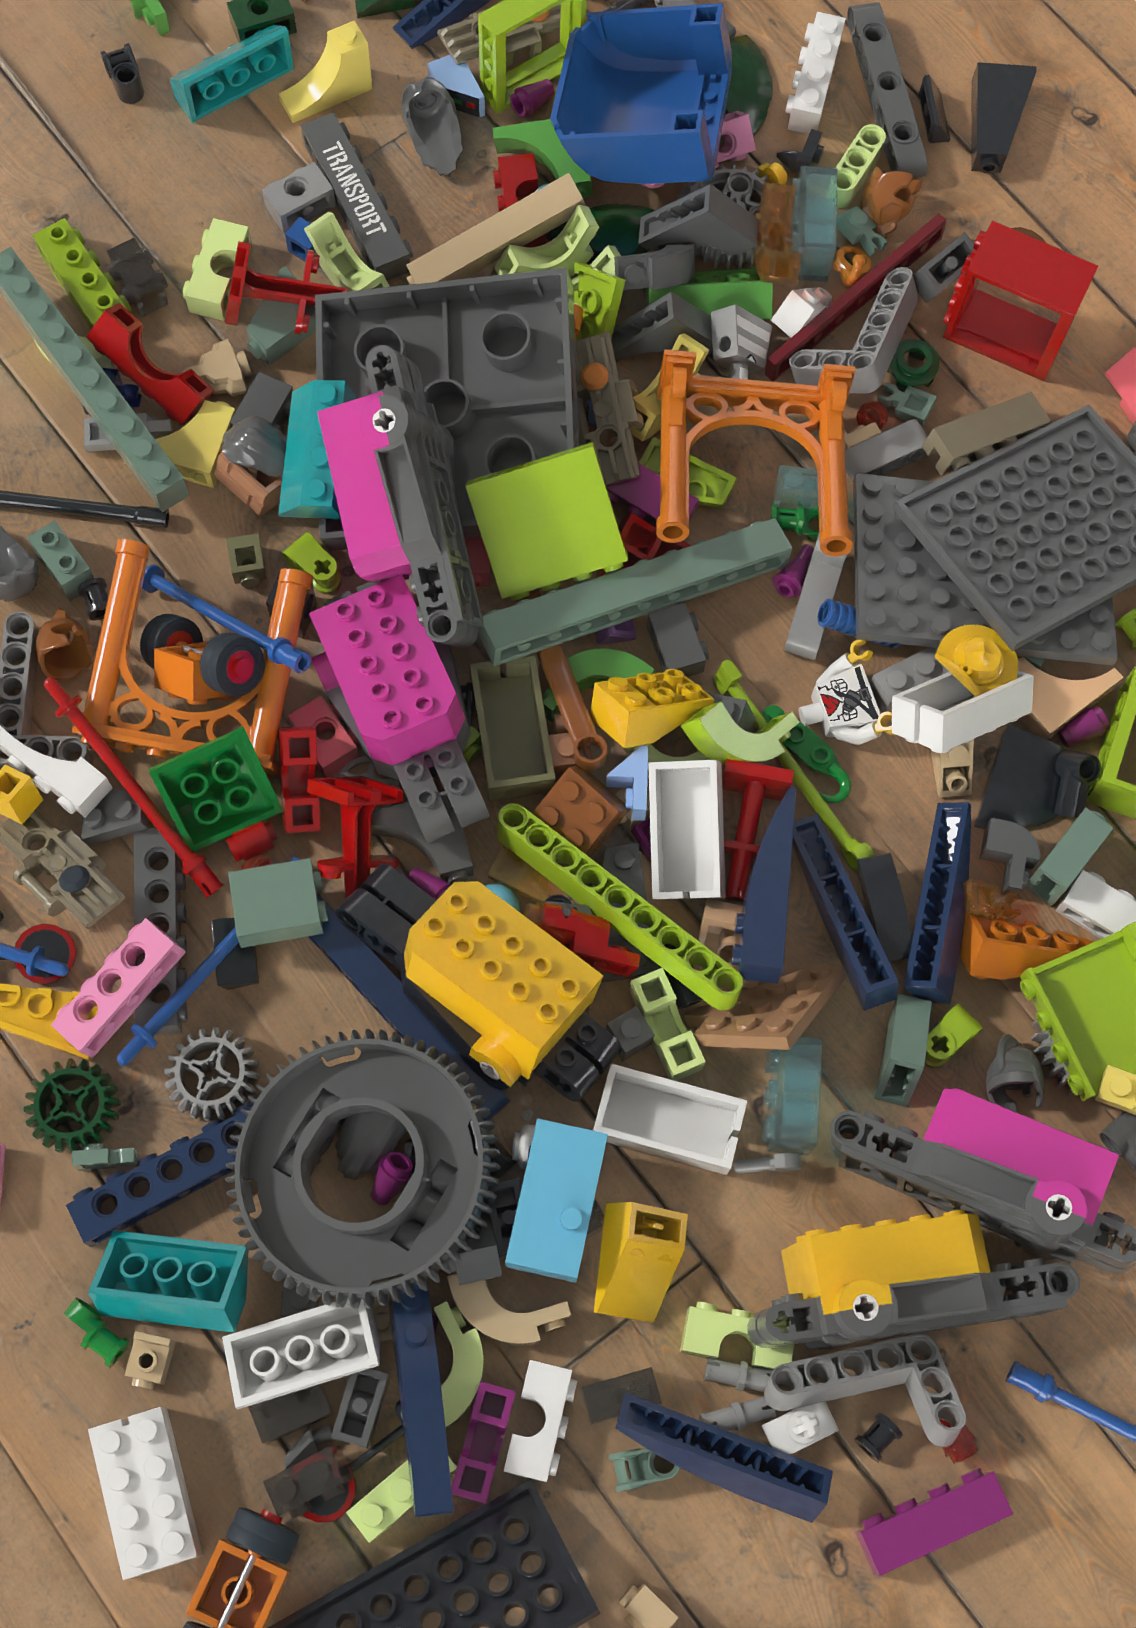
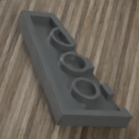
[597,843,658,982]

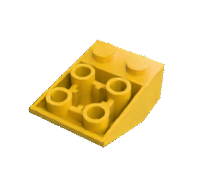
[590,669,714,748]
[594,1202,688,1323]

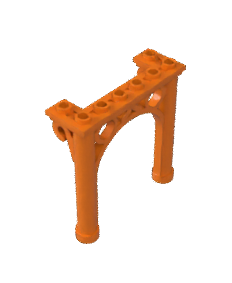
[656,349,855,557]
[72,539,313,782]

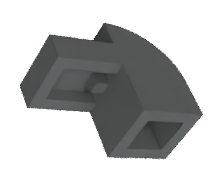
[980,818,1040,898]

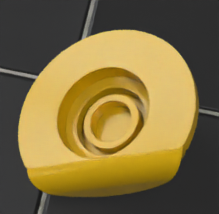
[934,625,1018,697]

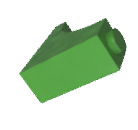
[492,119,593,199]

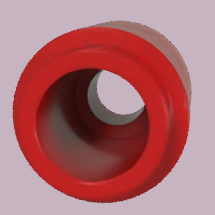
[225,821,278,862]

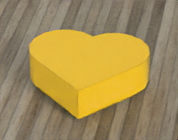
[754,162,787,196]

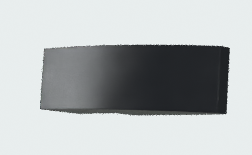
[857,853,912,962]

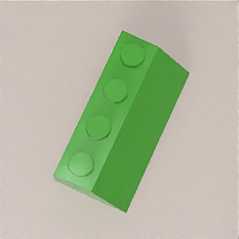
[644,268,773,320]

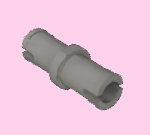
[704,1357,778,1392]
[699,1396,776,1431]

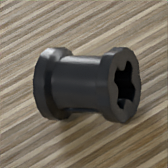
[77,578,108,621]
[854,1412,903,1463]

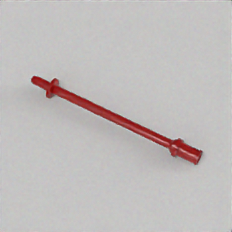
[44,677,224,898]

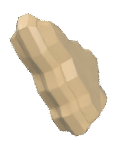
[181,338,252,397]

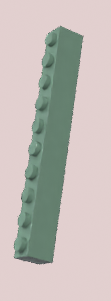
[0,247,189,512]
[478,518,792,666]

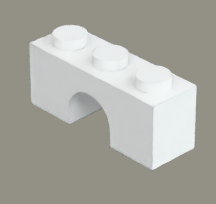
[504,1360,577,1482]

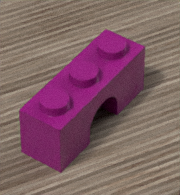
[451,1381,516,1504]

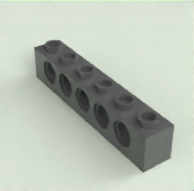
[134,826,188,1035]

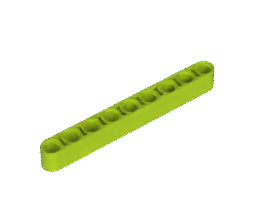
[496,803,743,1011]

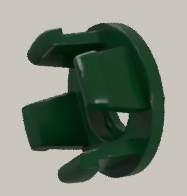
[887,339,940,392]

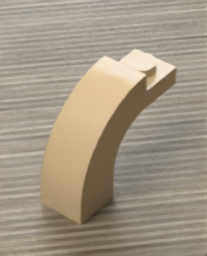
[447,1273,571,1346]

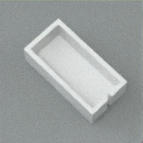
[892,670,1034,753]
[649,760,726,899]
[593,1064,747,1175]
[88,1407,203,1580]

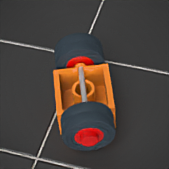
[140,614,265,705]
[183,1507,300,1628]

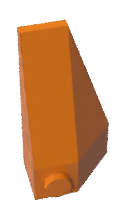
[960,906,1095,980]

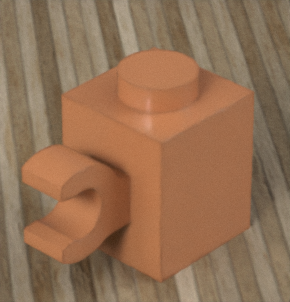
[548,714,585,779]

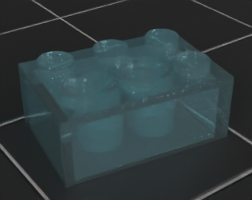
[786,166,838,282]
[761,1037,822,1155]

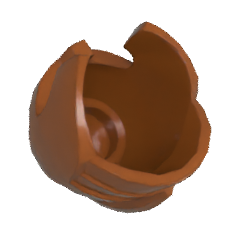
[860,166,922,238]
[36,608,94,680]

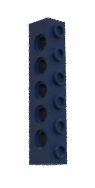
[66,1103,253,1247]

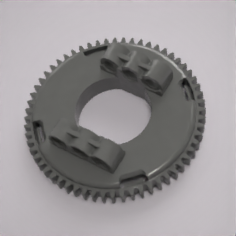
[225,1029,500,1309]

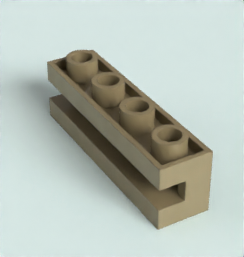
[922,392,1051,476]

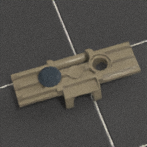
[0,809,125,929]

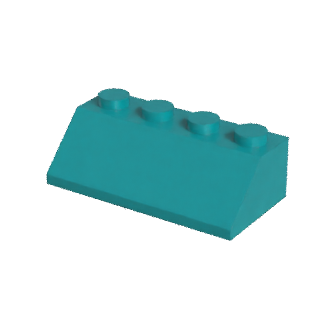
[170,25,294,123]
[278,380,356,519]
[88,1230,249,1333]

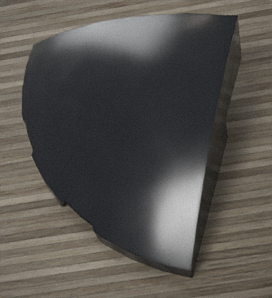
[974,725,1068,829]

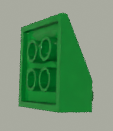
[148,727,283,852]

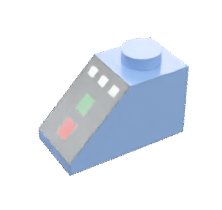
[425,55,485,117]

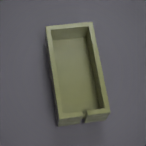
[470,655,555,801]

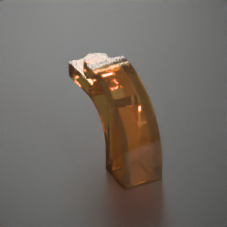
[754,182,802,286]

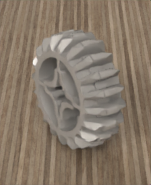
[164,1027,260,1122]

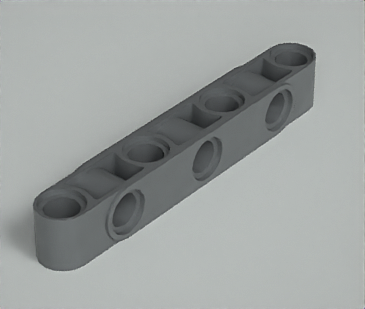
[847,2,927,178]

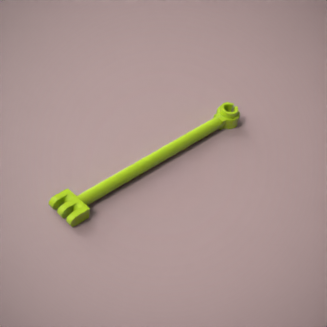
[713,660,874,872]

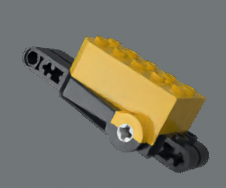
[335,863,622,1102]

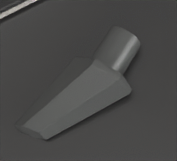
[284,1425,334,1472]

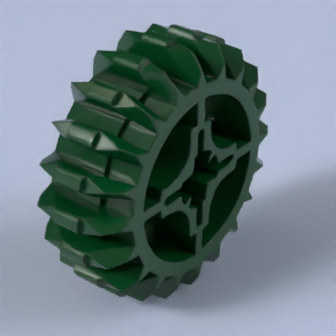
[24,1058,121,1153]

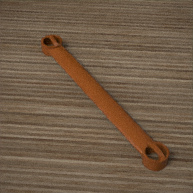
[516,588,607,771]

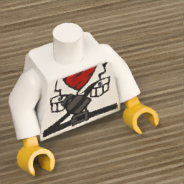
[798,640,895,745]

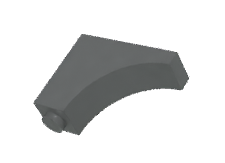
[639,184,759,256]
[611,292,713,362]
[371,802,474,884]

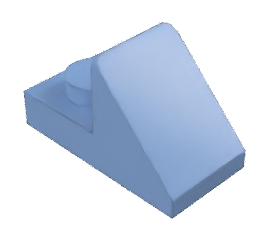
[606,745,648,821]

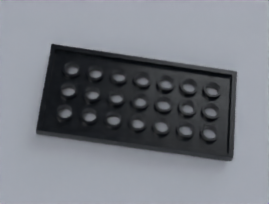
[268,1478,601,1628]

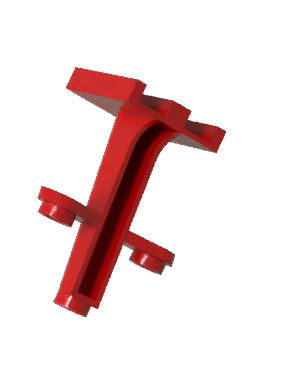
[225,241,347,335]
[722,759,794,902]
[307,776,403,900]

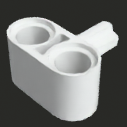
[762,1402,839,1455]

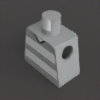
[711,304,772,379]

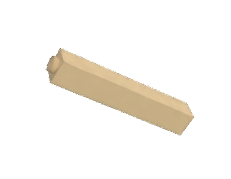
[406,173,586,285]

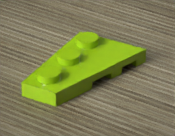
[574,262,626,341]
[639,437,737,509]

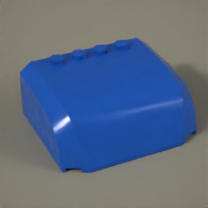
[550,3,732,184]

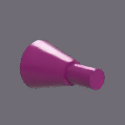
[773,544,814,597]

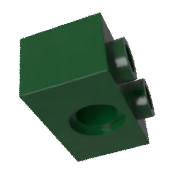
[226,0,297,42]

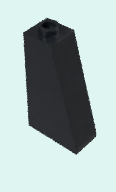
[971,62,1037,173]

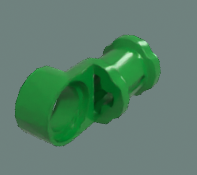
[770,504,819,541]
[64,1297,130,1368]

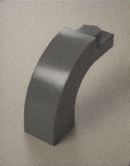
[614,243,695,291]

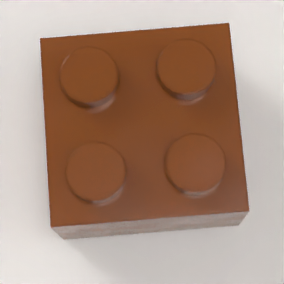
[532,766,630,858]

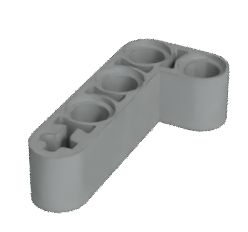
[784,532,853,660]

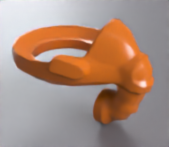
[833,245,872,288]

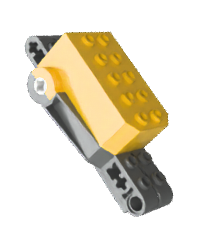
[747,1210,1080,1350]

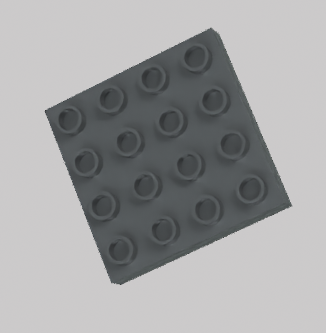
[315,268,579,551]

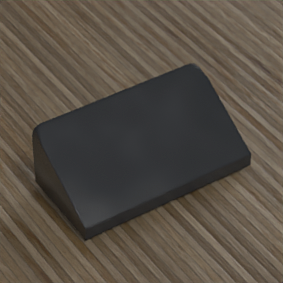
[919,75,950,143]
[211,918,259,990]

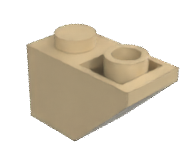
[931,740,974,798]

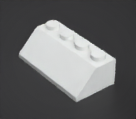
[222,1298,380,1409]

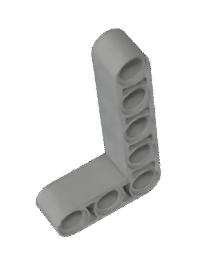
[789,267,919,394]
[0,611,93,774]
[764,1334,966,1447]

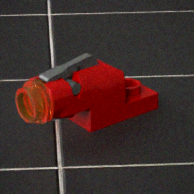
[524,901,640,977]

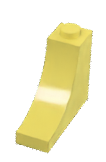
[279,20,373,123]
[123,400,236,488]

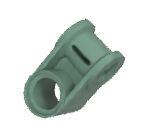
[608,1448,680,1492]

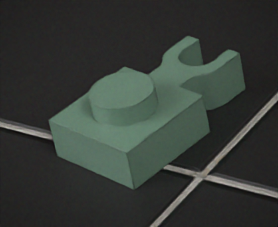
[833,206,888,257]
[877,382,937,427]
[72,1144,138,1170]

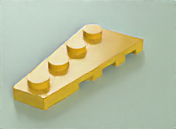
[0,984,98,1062]

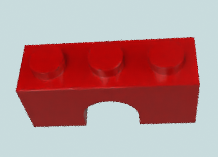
[493,153,547,248]
[278,726,321,833]

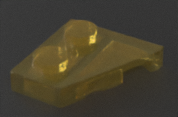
[488,824,548,904]

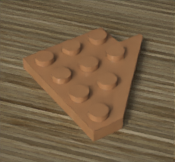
[684,963,846,1050]

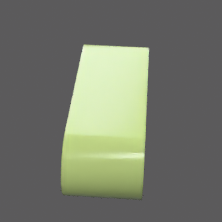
[826,124,886,208]

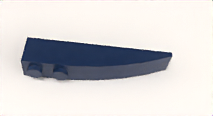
[392,0,491,49]
[731,787,796,984]
[904,802,971,1004]
[792,813,899,1011]
[389,1284,453,1518]
[615,1393,833,1523]

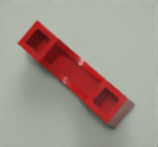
[86,303,215,425]

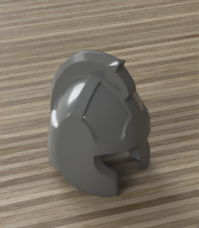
[986,1034,1045,1113]

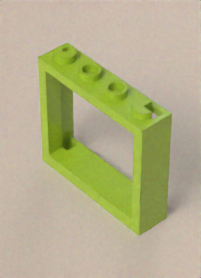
[478,0,587,114]

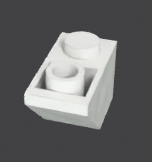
[771,287,833,337]

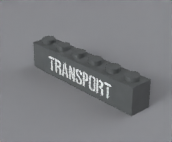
[301,112,413,281]

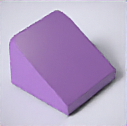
[595,619,637,645]

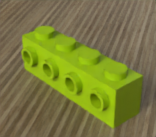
[32,218,132,329]

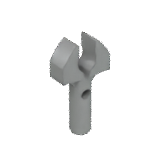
[733,1153,801,1174]

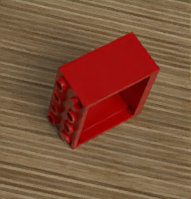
[943,220,1098,381]

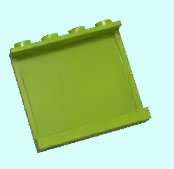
[465,442,628,601]
[1020,921,1136,1102]

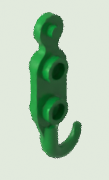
[762,705,852,804]

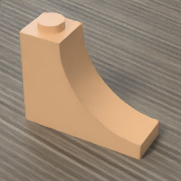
[1018,656,1123,740]

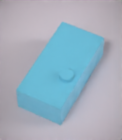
[505,1118,608,1283]

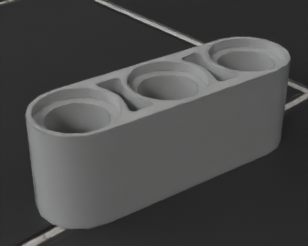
[845,419,928,482]

